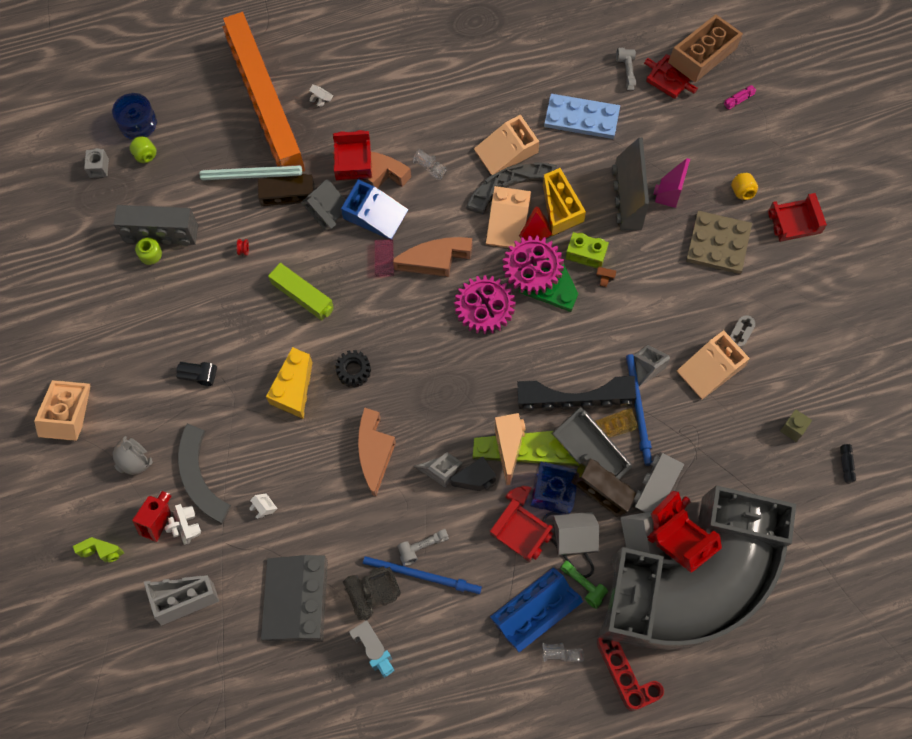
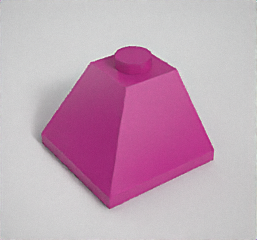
[653,158,690,208]

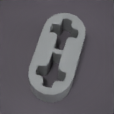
[730,316,755,349]

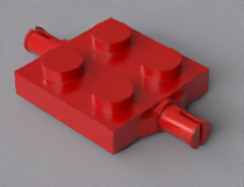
[644,54,698,99]
[647,491,691,543]

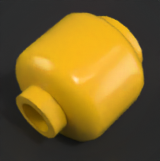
[731,173,758,200]

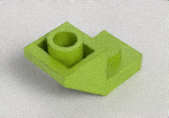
[73,537,125,563]

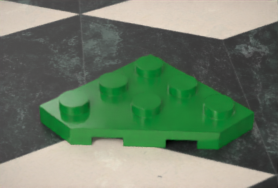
[519,251,578,312]

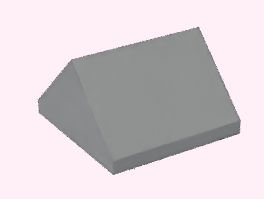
[620,511,664,555]
[553,512,599,555]

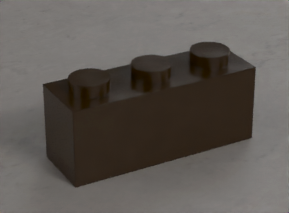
[258,174,315,207]
[571,458,637,517]

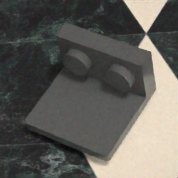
[301,179,346,230]

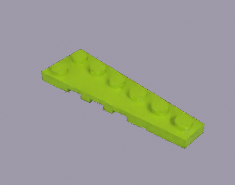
[473,431,579,466]

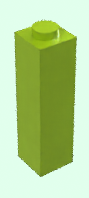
[268,263,334,321]

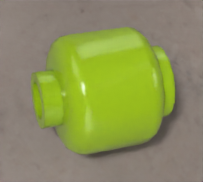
[130,137,157,163]
[135,238,162,265]

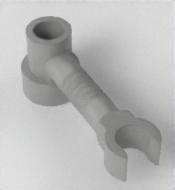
[616,48,636,90]
[397,529,449,566]

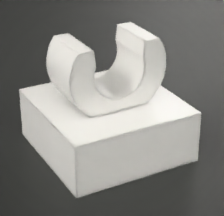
[309,84,333,107]
[250,494,278,519]

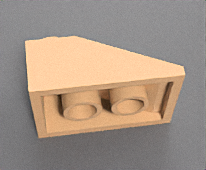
[486,186,531,248]
[34,380,90,441]
[494,413,526,486]

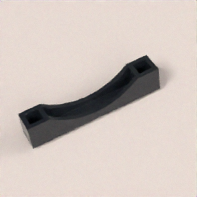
[517,376,636,411]

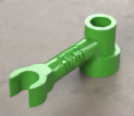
[560,560,608,609]

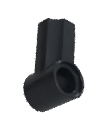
[176,362,217,386]

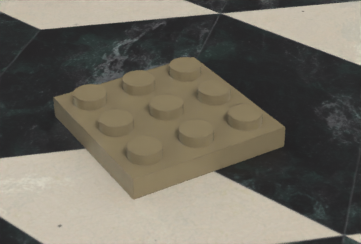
[686,211,752,274]

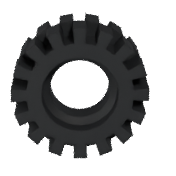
[335,350,371,387]

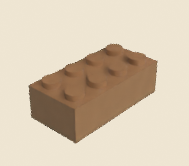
[668,14,743,83]

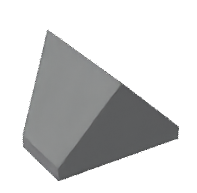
[634,345,670,387]
[414,452,463,487]

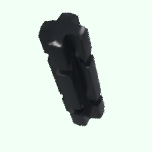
[840,444,856,483]

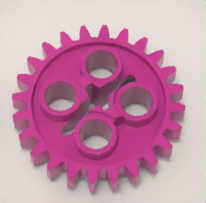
[503,236,564,295]
[454,275,515,335]

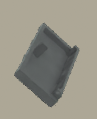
[551,407,632,479]

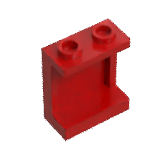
[333,130,372,181]
[768,193,827,242]
[490,499,554,562]
[654,509,722,573]

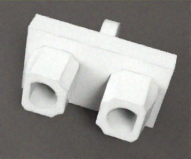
[165,504,201,545]

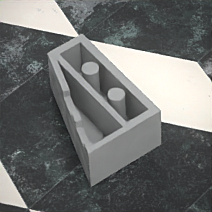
[633,452,684,512]
[143,575,219,626]

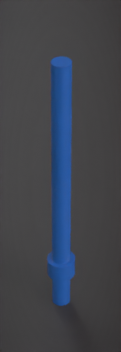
[626,354,652,466]
[363,556,482,594]

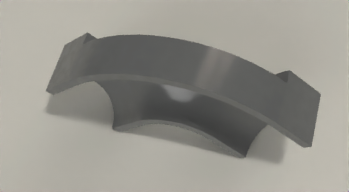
[598,485,796,650]

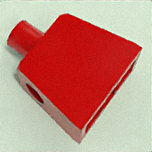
[132,491,171,542]

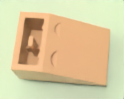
[474,115,539,175]
[676,330,750,400]

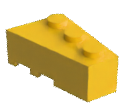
[543,168,586,236]
[266,347,312,419]

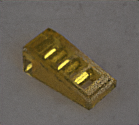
[595,408,637,438]

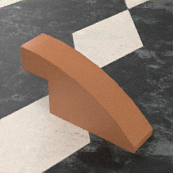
[333,152,411,188]
[393,237,473,277]
[358,408,396,496]

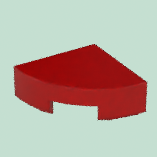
[505,486,532,506]

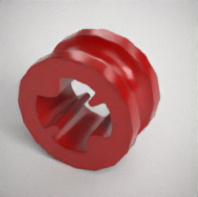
[237,239,249,256]

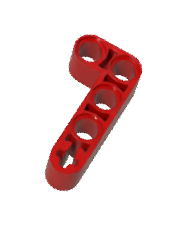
[597,638,664,711]

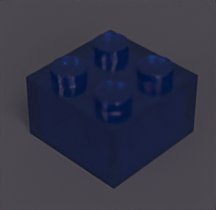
[530,461,577,514]

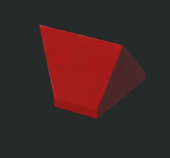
[519,207,552,241]

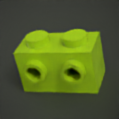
[566,232,609,269]

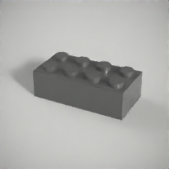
[114,205,198,246]

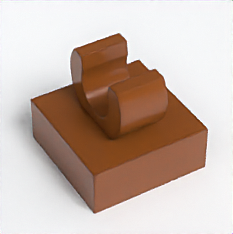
[596,267,616,287]

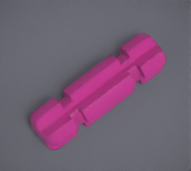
[724,85,756,109]

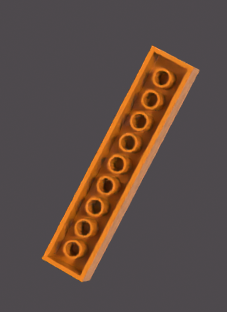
[222,12,305,172]

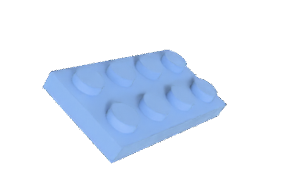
[544,94,620,139]

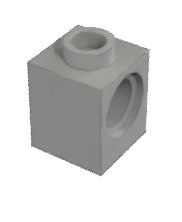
[84,148,109,178]

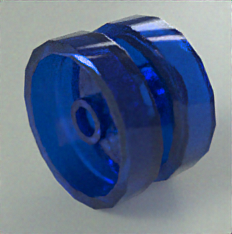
[112,93,157,139]

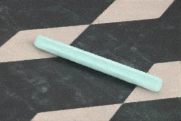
[199,165,302,180]

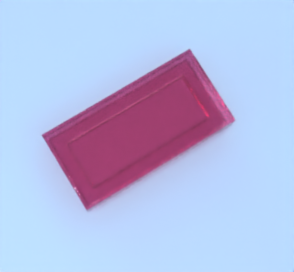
[375,240,394,276]

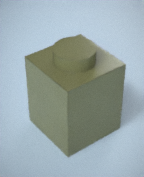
[780,409,812,442]

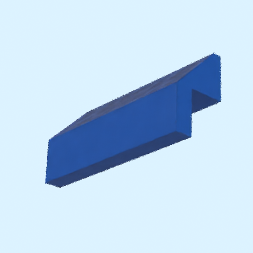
[490,567,584,652]

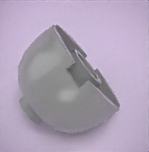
[112,436,153,475]

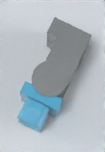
[349,620,395,678]

